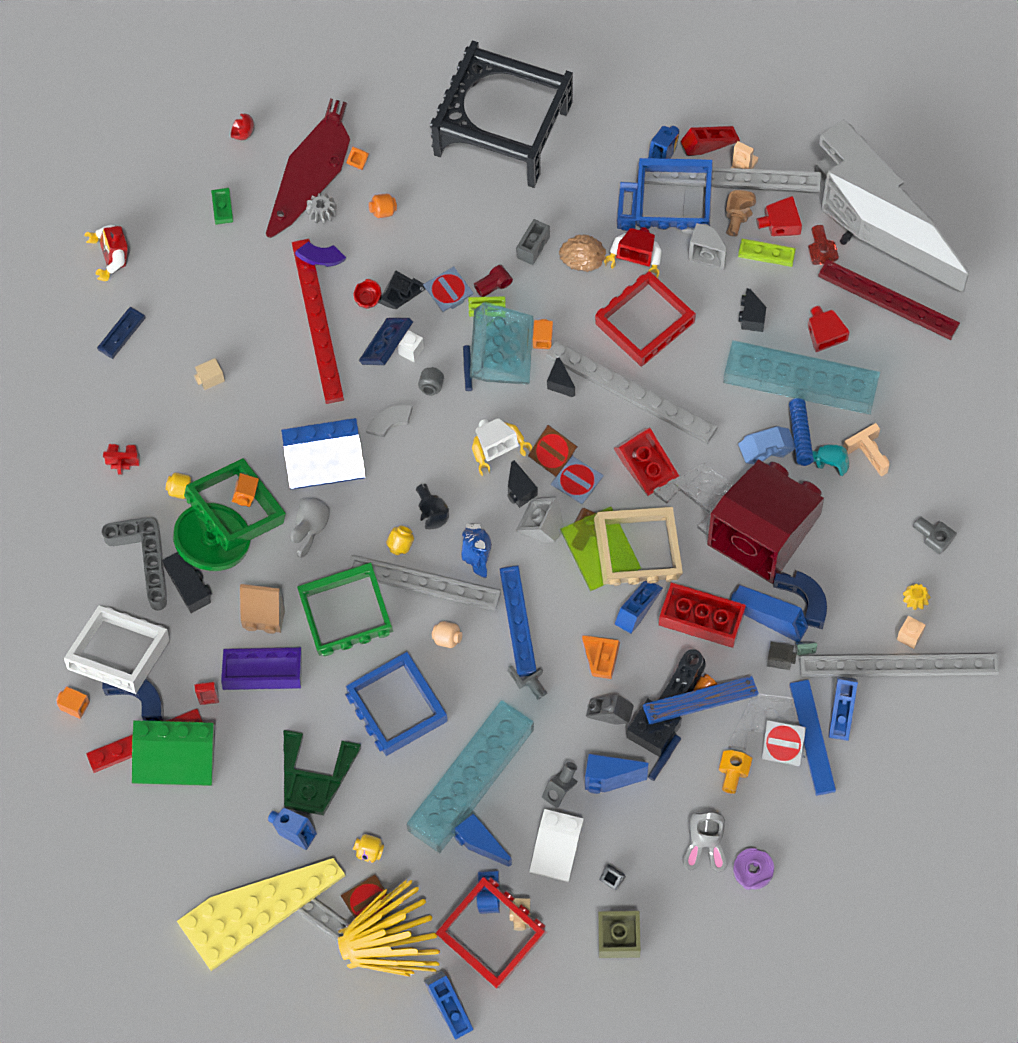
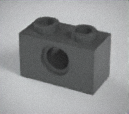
[517,219,550,265]

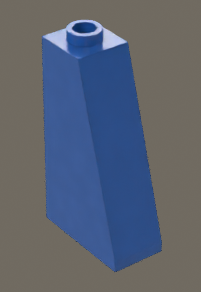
[731,585,808,642]

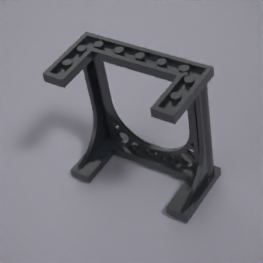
[430,40,573,188]

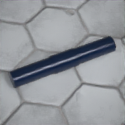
[463,345,473,392]
[648,735,681,781]

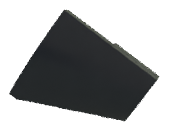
[379,270,426,309]

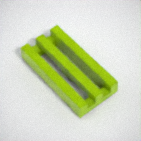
[468,296,506,317]

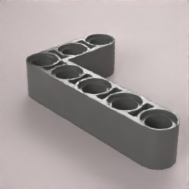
[101,517,167,611]

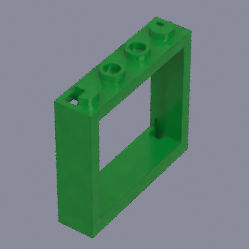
[184,458,286,552]
[297,563,394,656]

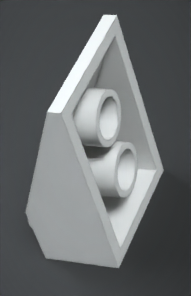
[529,809,584,882]

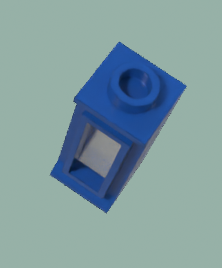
[617,182,638,231]

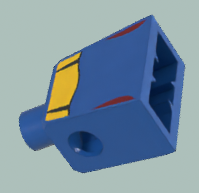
[648,126,679,159]

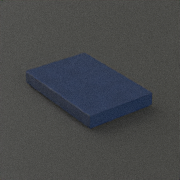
[359,318,413,365]

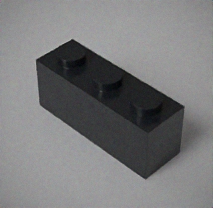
[162,552,212,613]

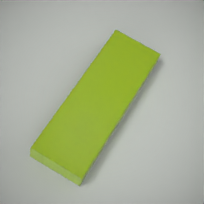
[738,239,796,267]

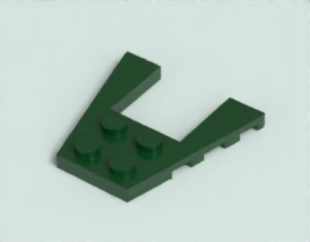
[283,730,361,816]

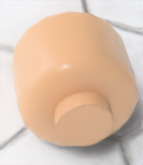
[432,621,462,649]

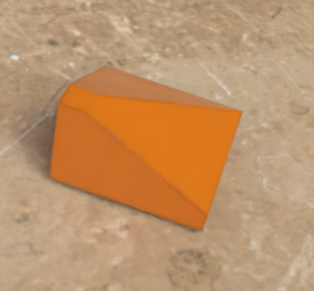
[346,147,369,170]

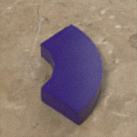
[295,242,346,267]

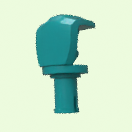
[812,445,850,476]

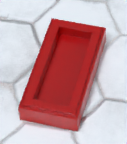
[194,682,219,705]

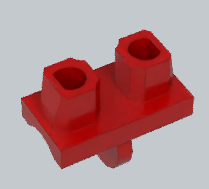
[103,444,140,475]

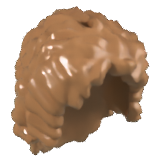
[559,234,606,272]

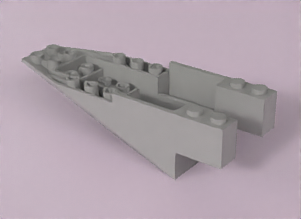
[815,119,969,292]

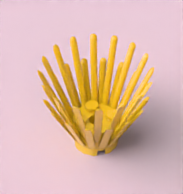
[338,879,440,977]

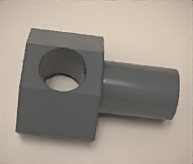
[913,516,957,554]

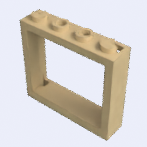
[594,507,683,586]

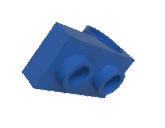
[477,871,500,914]

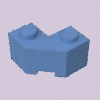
[738,426,795,464]

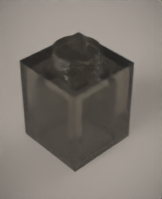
[767,641,797,670]

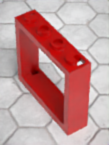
[595,271,696,367]
[435,877,547,988]

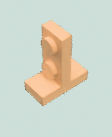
[731,141,758,169]
[843,423,890,477]

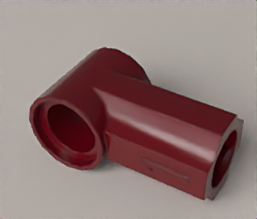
[474,265,513,297]

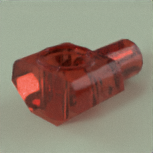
[808,225,839,265]

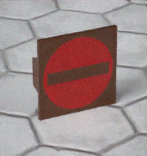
[528,425,578,477]
[341,875,396,919]

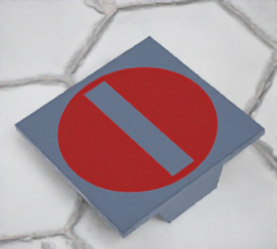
[423,266,474,312]
[551,456,604,504]

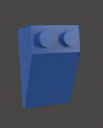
[585,754,649,794]

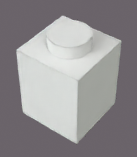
[398,330,424,362]

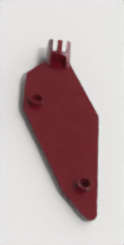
[266,98,350,238]

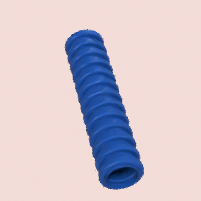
[789,398,814,466]

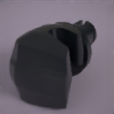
[416,484,449,530]

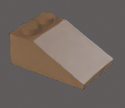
[240,584,285,634]

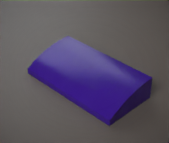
[221,647,302,690]

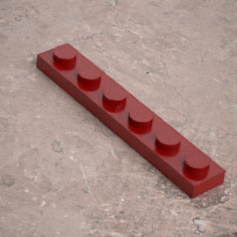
[86,709,203,773]

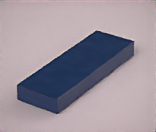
[97,307,146,359]

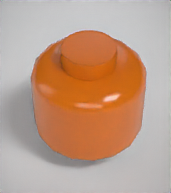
[369,193,397,218]

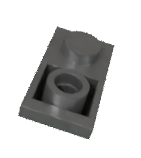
[586,695,634,725]

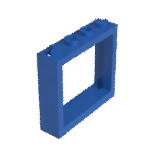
[636,158,713,230]
[345,652,448,756]

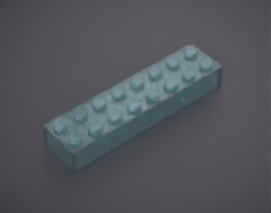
[723,340,880,415]
[407,700,534,853]

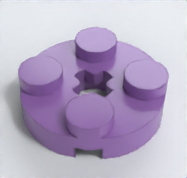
[733,848,774,890]

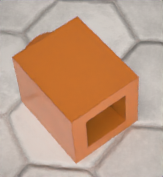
[533,319,553,349]
[231,473,258,507]
[57,686,90,719]

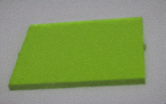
[560,507,641,592]

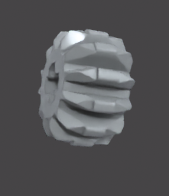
[306,193,337,224]

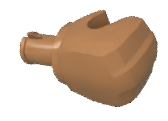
[726,190,756,237]

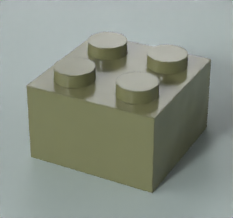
[598,911,641,958]

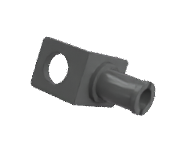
[507,665,547,700]
[542,762,578,808]

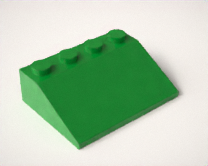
[132,720,215,786]

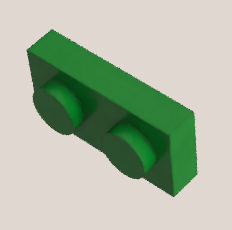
[211,188,233,225]

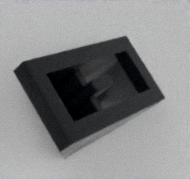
[547,357,575,397]

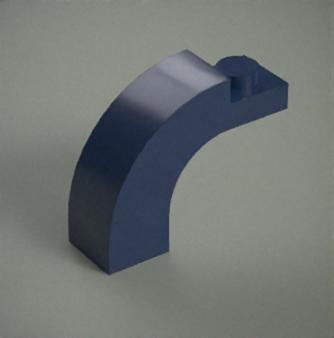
[773,571,827,630]
[102,673,164,721]

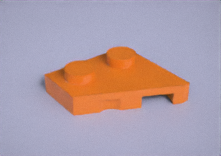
[582,635,620,679]

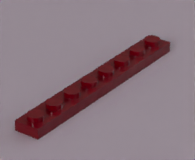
[818,259,960,340]

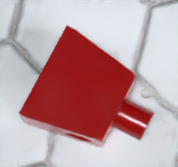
[757,196,802,237]
[808,306,850,352]

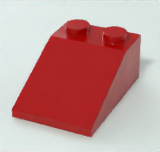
[614,427,679,496]

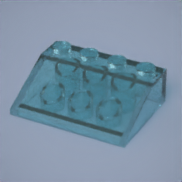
[470,302,533,385]

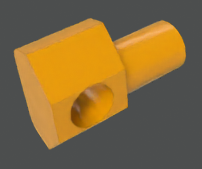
[719,750,752,794]

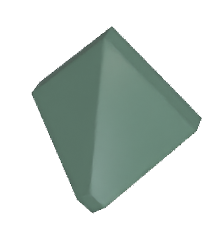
[795,642,817,655]

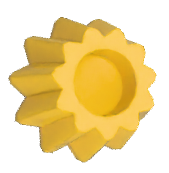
[903,584,931,610]

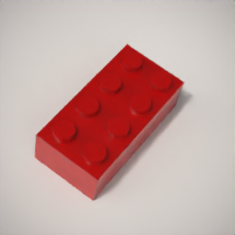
[659,582,746,648]

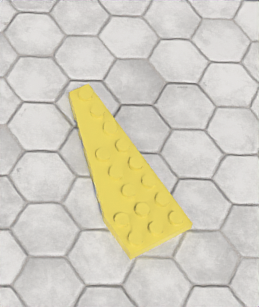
[177,858,345,971]

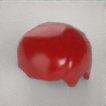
[230,113,254,141]
[353,279,382,309]

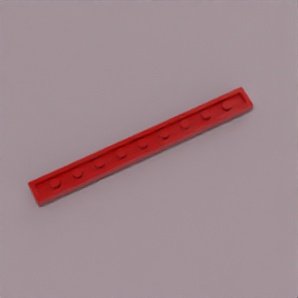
[292,239,344,404]

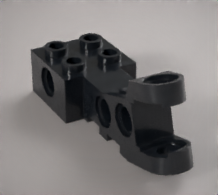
[627,649,706,757]

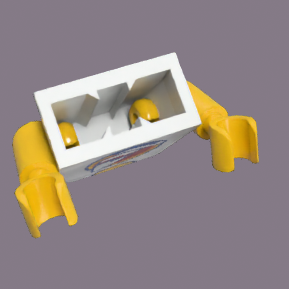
[472,419,532,476]

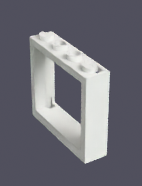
[64,605,170,694]

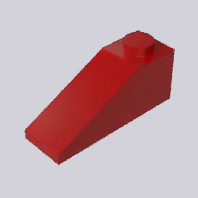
[680,126,740,155]

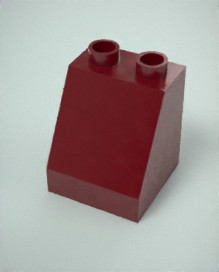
[707,459,824,584]

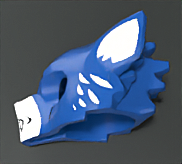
[461,523,492,578]

